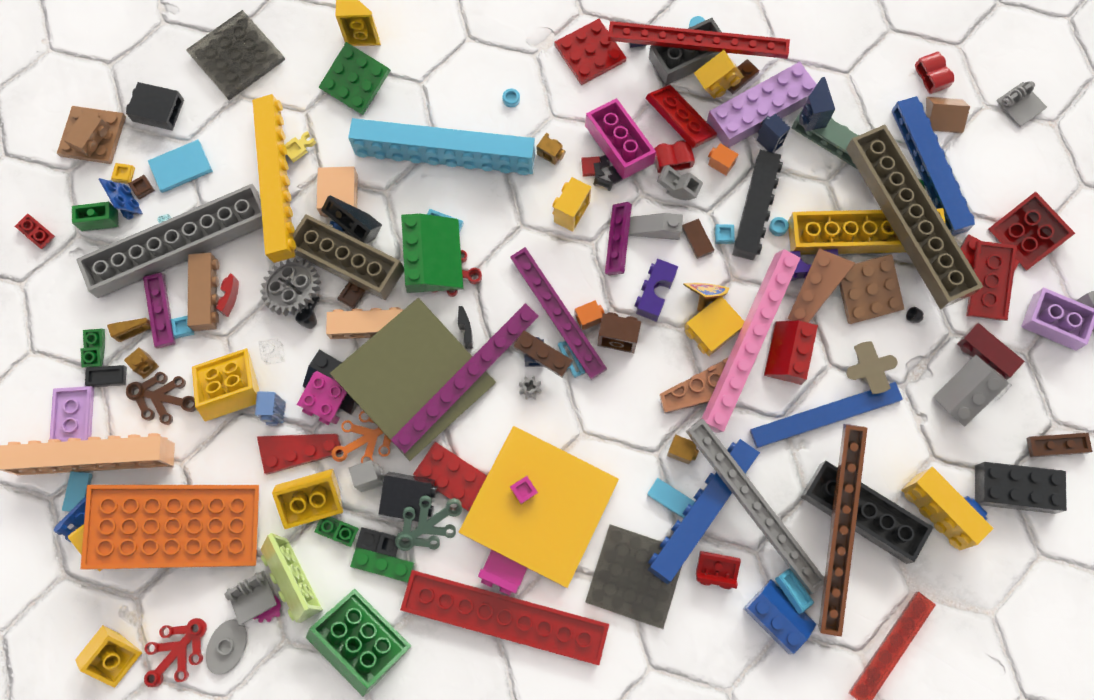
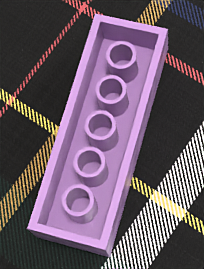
[706,62,817,148]

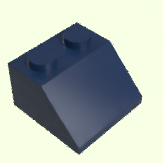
[799,77,835,131]

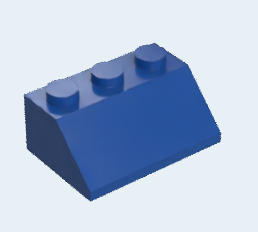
[743,579,817,654]

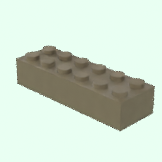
[293,214,404,301]

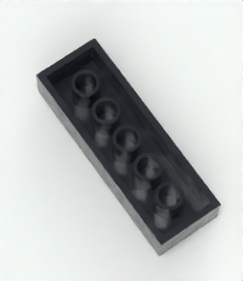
[801,460,934,564]

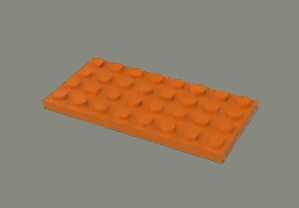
[80,485,259,570]

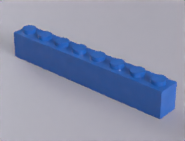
[891,96,975,236]
[647,439,760,585]

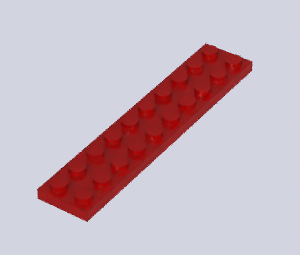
[400,570,609,666]

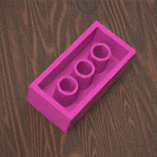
[585,98,656,179]

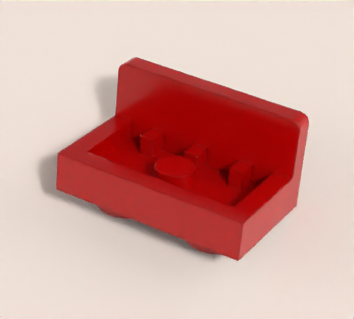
[695,551,741,589]

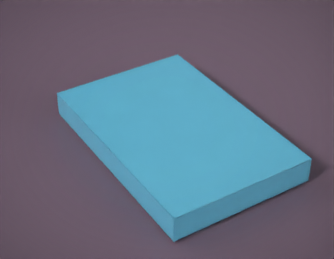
[148,139,213,193]

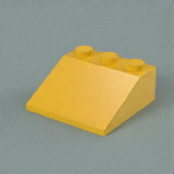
[192,348,260,422]

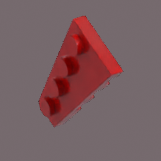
[257,434,343,475]

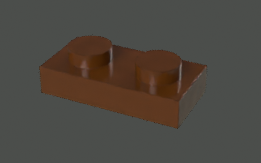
[727,59,760,94]

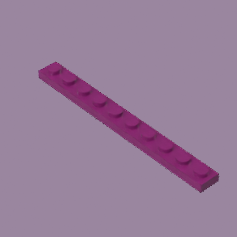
[390,303,539,454]

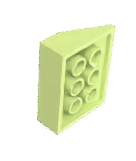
[261,533,323,623]

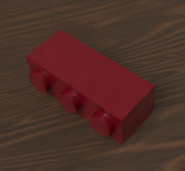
[957,323,1025,380]

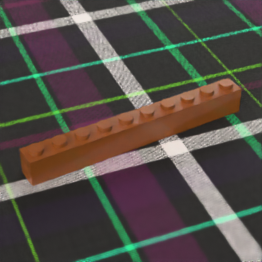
[818,424,868,637]

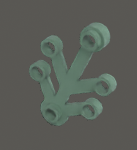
[395,495,462,551]

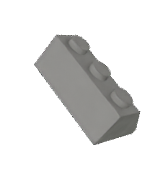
[933,355,1009,427]

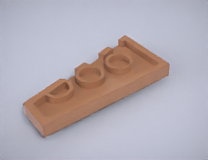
[787,249,856,323]
[659,357,729,414]

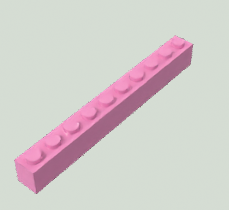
[701,249,800,433]

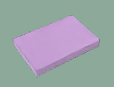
[49,386,94,442]

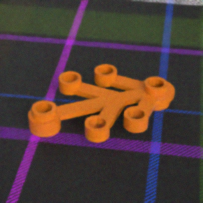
[331,411,391,463]

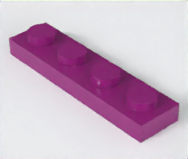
[605,202,632,276]
[143,273,176,349]

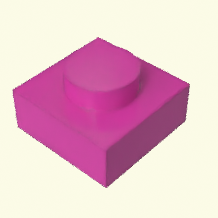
[510,476,538,504]

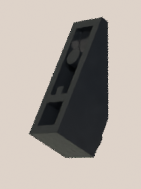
[321,195,382,243]

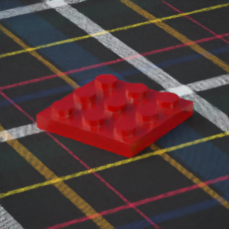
[554,18,627,85]

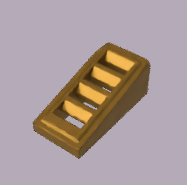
[107,318,151,342]

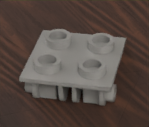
[996,81,1047,127]
[224,570,277,626]

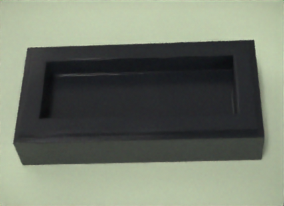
[85,365,127,387]

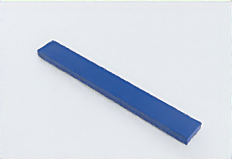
[749,382,903,449]

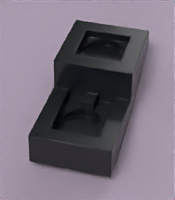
[458,306,473,348]
[355,527,398,557]

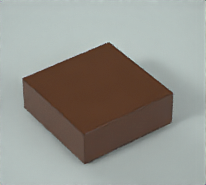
[128,174,155,200]

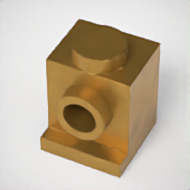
[536,132,566,165]
[124,347,159,379]

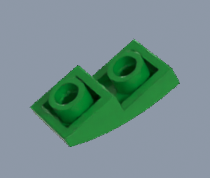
[80,328,105,368]
[314,517,359,547]

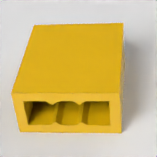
[684,297,745,356]

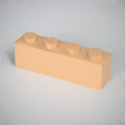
[326,307,403,339]

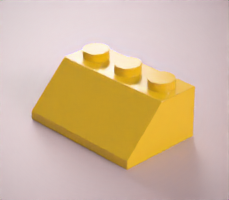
[335,0,381,46]
[272,469,343,530]

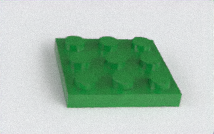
[319,42,391,115]

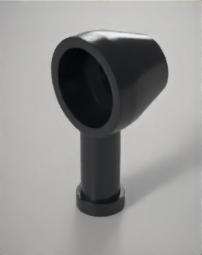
[295,296,320,329]

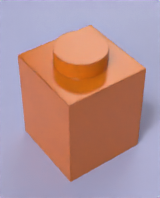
[708,143,739,176]
[574,300,604,331]

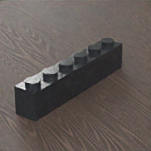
[732,149,783,260]

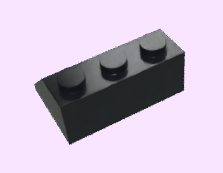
[302,349,358,415]

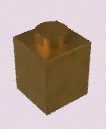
[667,434,699,464]

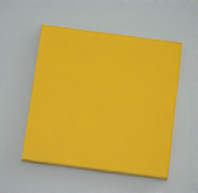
[458,426,619,588]

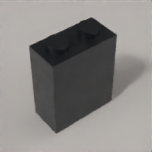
[126,82,184,131]
[378,471,437,522]

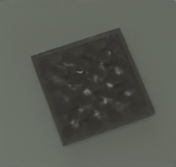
[186,10,285,100]
[585,524,682,629]

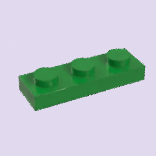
[350,547,415,583]

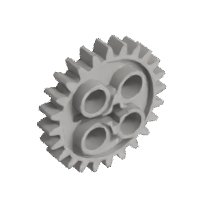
[260,258,321,316]

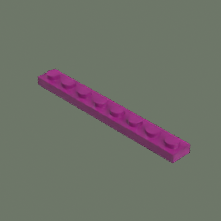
[510,247,607,380]

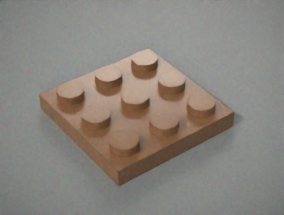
[57,106,126,164]
[839,254,905,324]

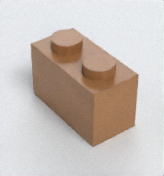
[64,110,109,157]

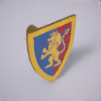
[683,283,729,312]

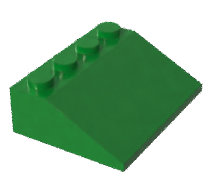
[401,213,463,293]
[306,588,411,697]

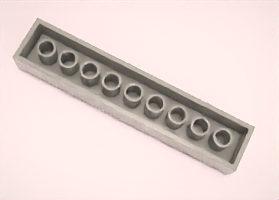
[76,183,263,298]

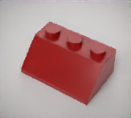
[764,320,818,385]

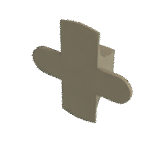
[846,341,898,394]

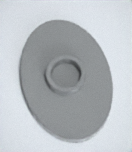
[206,620,247,674]

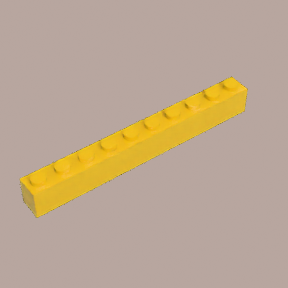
[252,94,296,263]

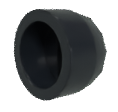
[906,307,924,323]

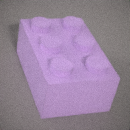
[1021,287,1094,351]

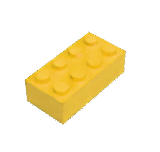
[901,466,994,551]

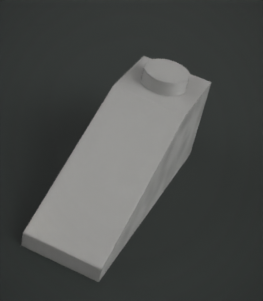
[629,213,683,240]

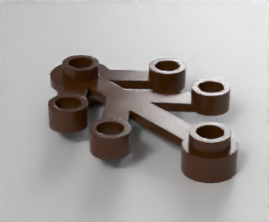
[126,372,196,425]

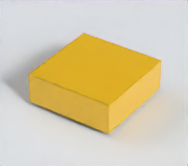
[111,163,135,184]

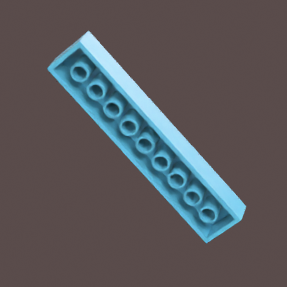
[348,118,535,175]

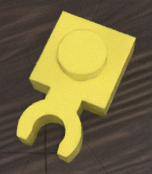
[285,131,316,163]

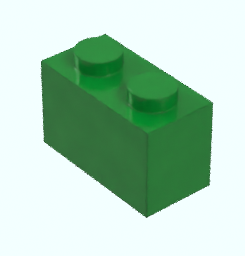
[72,201,119,231]

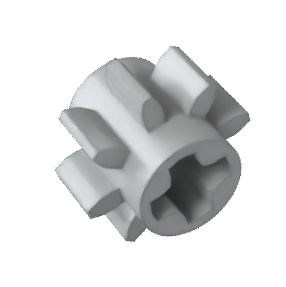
[519,376,542,400]

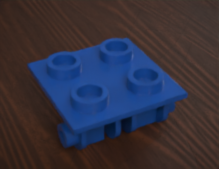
[98,178,143,220]

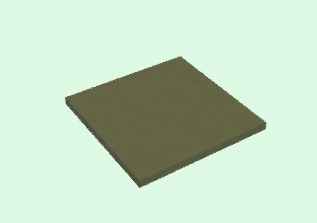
[330,297,496,461]

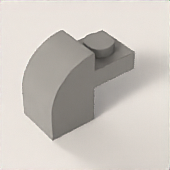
[657,165,703,200]

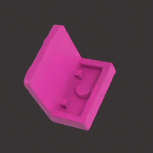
[296,371,347,425]
[478,550,527,596]

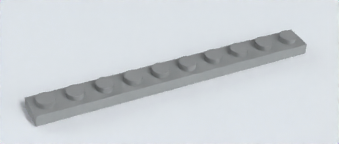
[685,418,824,594]

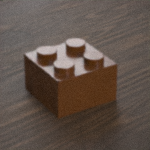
[597,312,642,354]

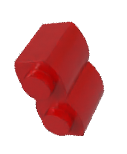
[915,51,955,94]
[654,140,695,173]

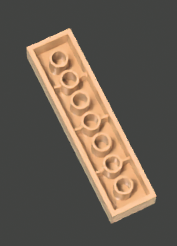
[0,433,175,476]

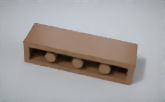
[187,252,219,331]

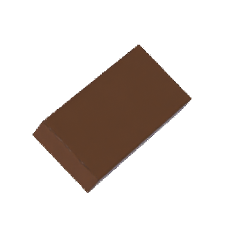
[682,218,714,259]

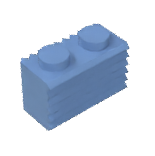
[255,391,286,426]

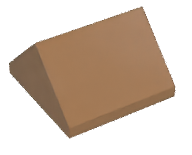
[926,97,970,133]

